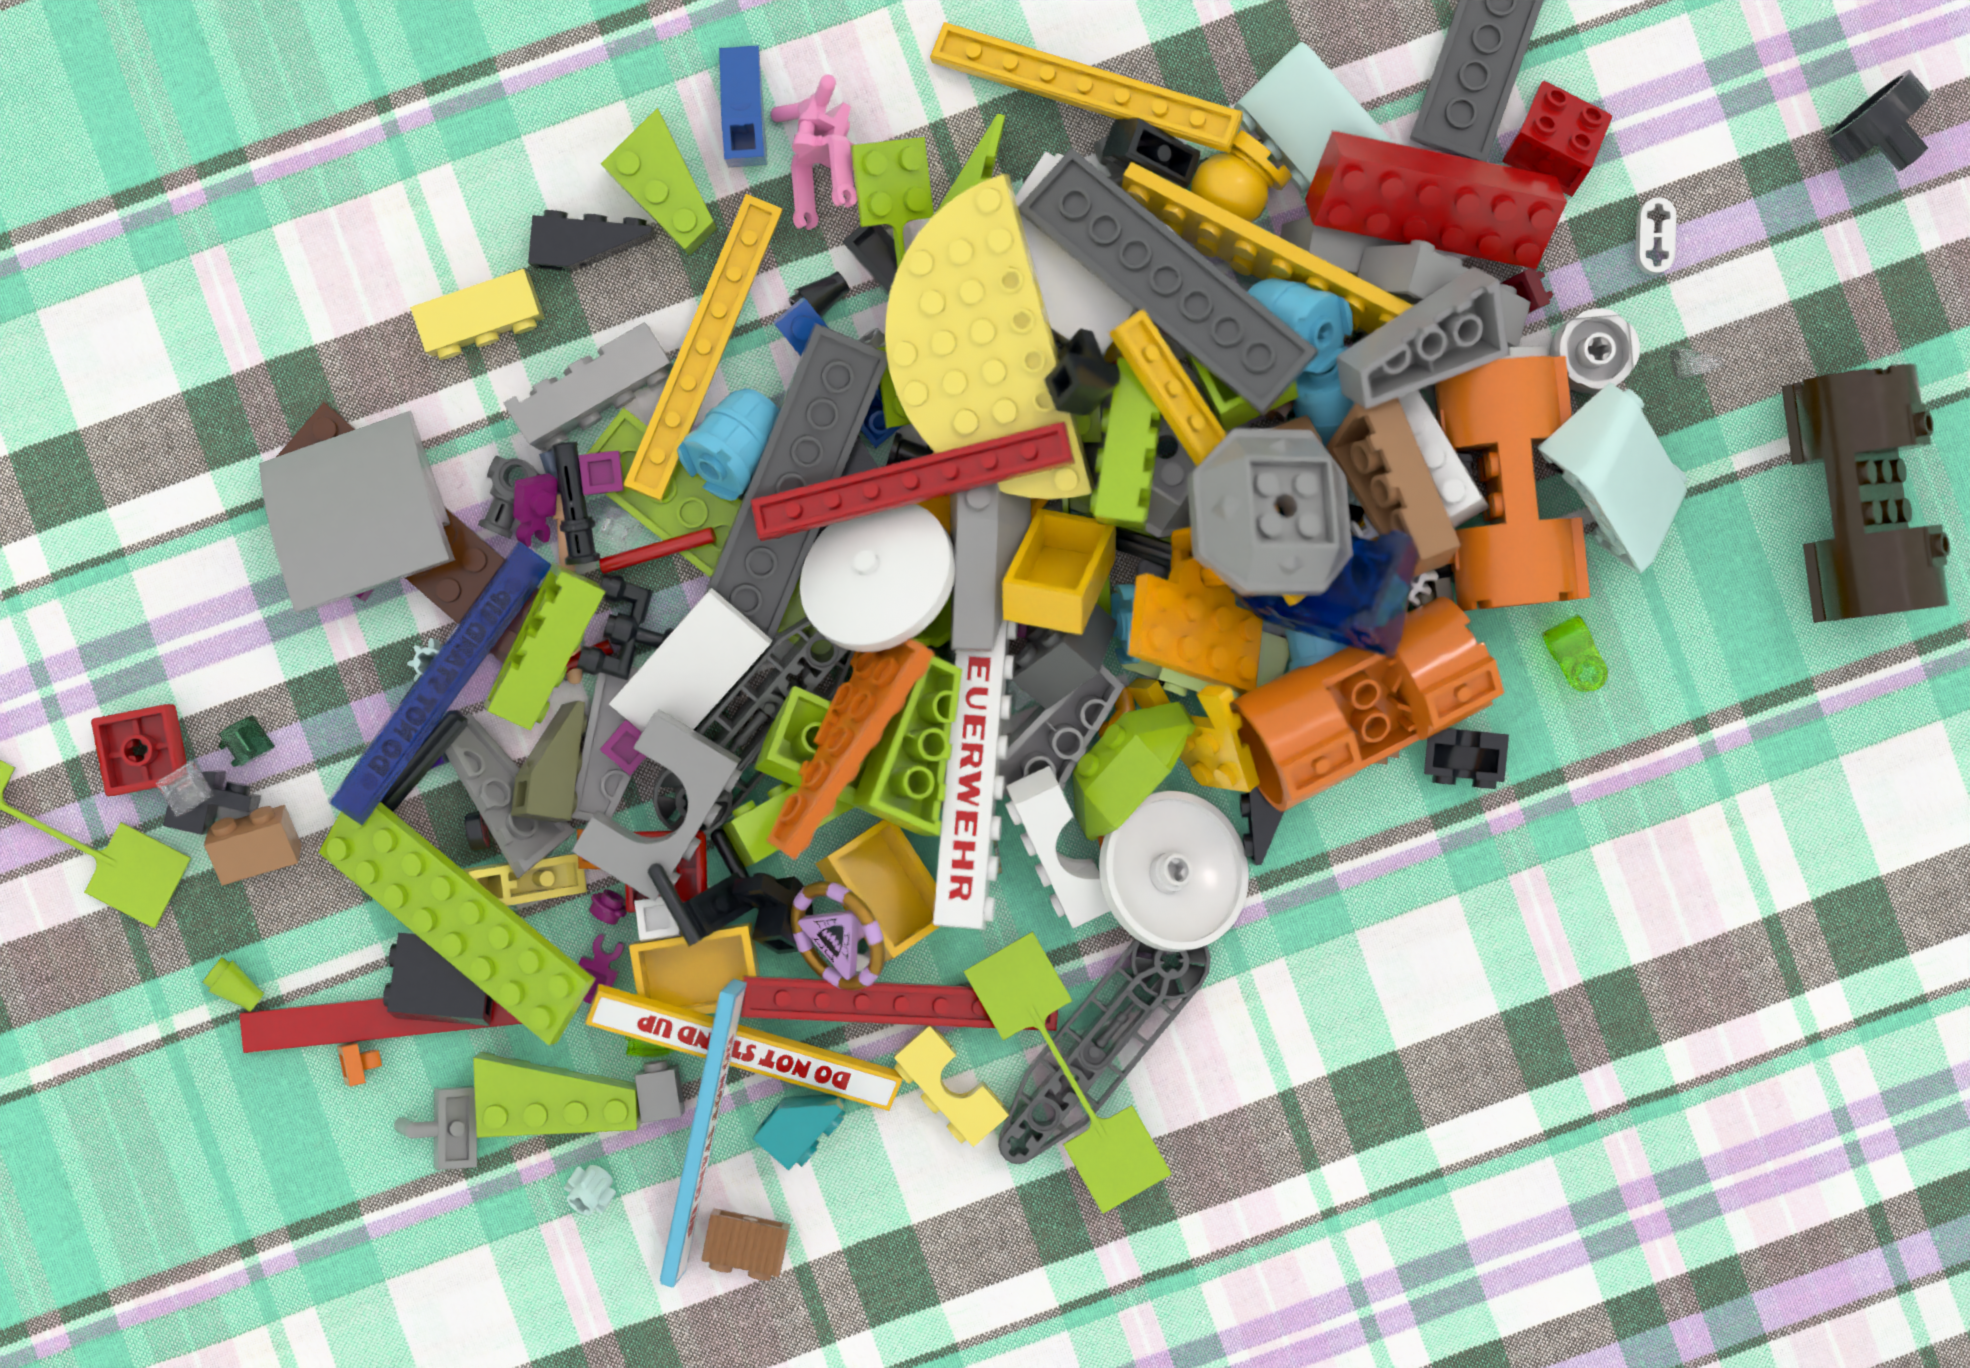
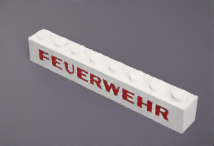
[933,620,1018,930]

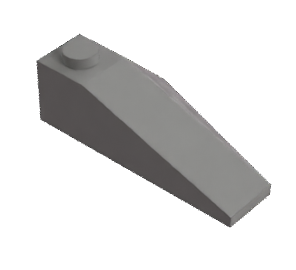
[950,483,1031,652]

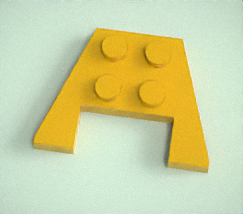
[1127,678,1260,792]

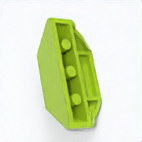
[1072,701,1196,841]

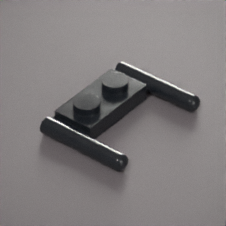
[648,828,755,946]

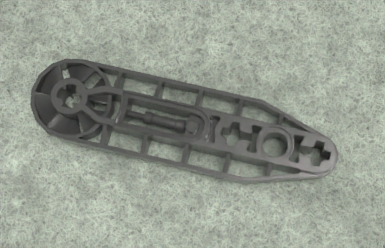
[653,617,855,834]
[998,939,1211,1164]

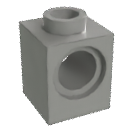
[634,1060,685,1123]

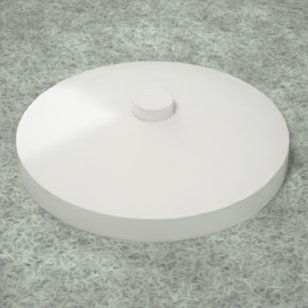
[800,503,955,652]
[1099,791,1249,952]

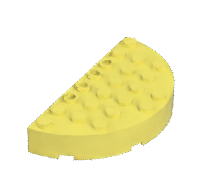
[885,174,1095,499]

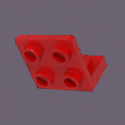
[1502,81,1612,197]

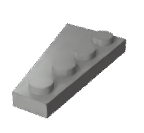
[571,667,640,821]
[445,713,575,879]

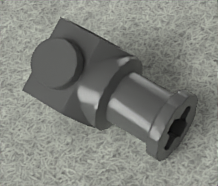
[478,455,541,539]

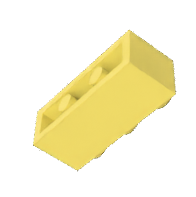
[410,268,545,360]

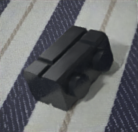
[1102,118,1201,188]

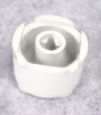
[1550,308,1640,394]

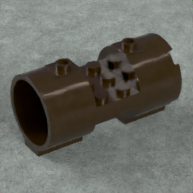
[1782,364,1950,623]

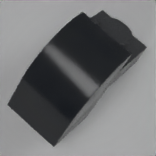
[1044,328,1120,416]
[163,770,261,835]
[732,873,813,954]

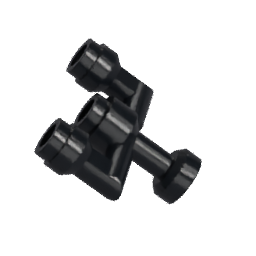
[577,574,674,680]

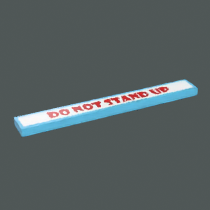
[659,979,747,1288]

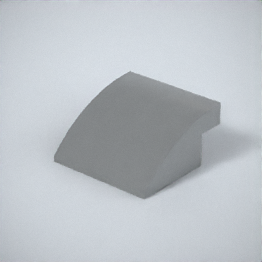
[259,411,455,613]

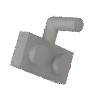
[394,1086,477,1170]

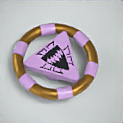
[791,881,885,990]

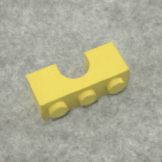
[894,1025,1009,1147]

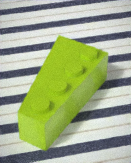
[1090,357,1162,529]
[483,562,606,731]

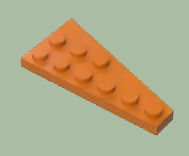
[767,639,935,860]

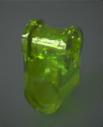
[1542,614,1608,692]

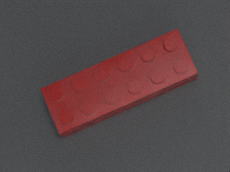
[1305,130,1567,269]

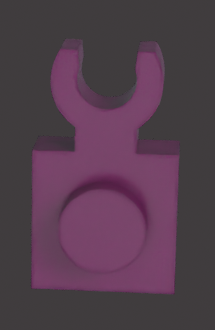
[513,473,558,547]
[578,933,625,1004]

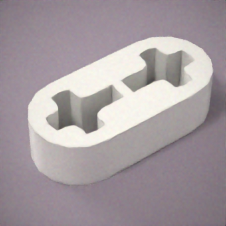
[1635,197,1677,275]

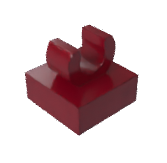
[1500,268,1553,315]

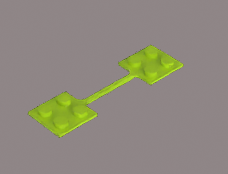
[851,137,934,428]
[0,760,192,929]
[963,931,1172,1214]

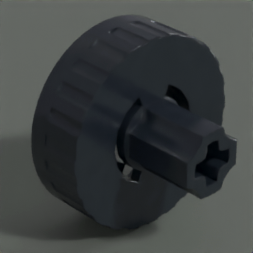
[1825,70,1931,172]

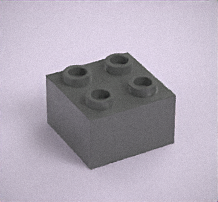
[1011,604,1118,709]

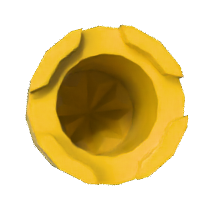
[1191,130,1292,223]

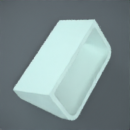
[1234,42,1394,193]

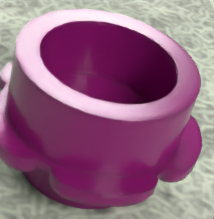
[589,889,627,925]

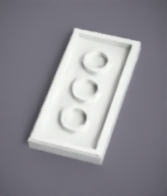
[609,588,773,733]

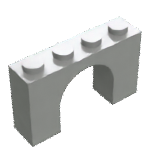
[572,709,743,901]

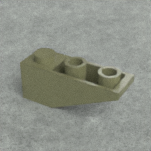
[511,701,587,823]

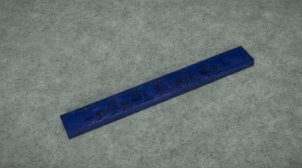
[328,541,552,826]

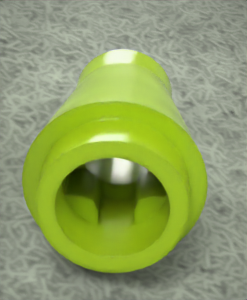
[202,957,264,1012]

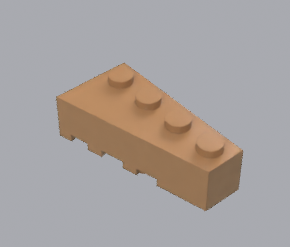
[1326,397,1461,580]

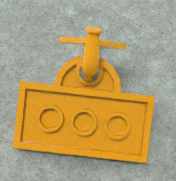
[1128,505,1279,695]

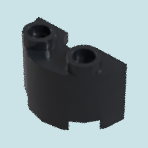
[1424,728,1509,789]

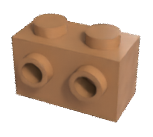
[204,805,302,886]

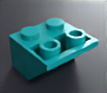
[752,1094,846,1171]

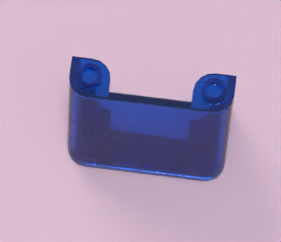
[1230,506,1418,657]

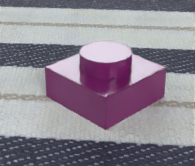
[579,450,625,496]
[600,719,647,775]

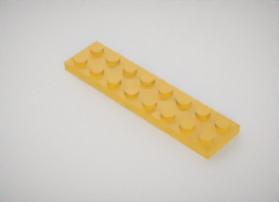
[1122,162,1413,335]

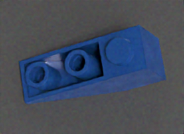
[719,45,768,168]

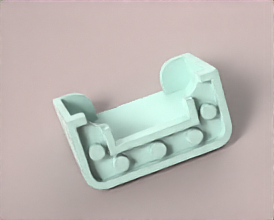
[1538,382,1687,574]

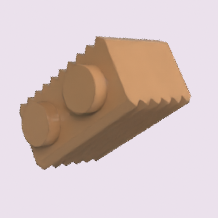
[701,1208,791,1281]

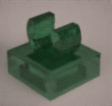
[218,715,275,767]

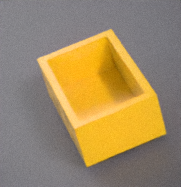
[1002,508,1116,635]
[815,819,940,962]
[629,922,760,1014]

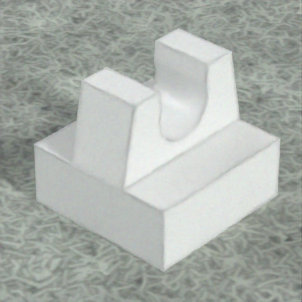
[634,897,681,943]

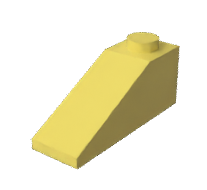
[462,853,587,906]

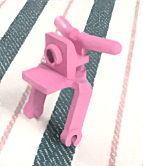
[770,74,857,230]

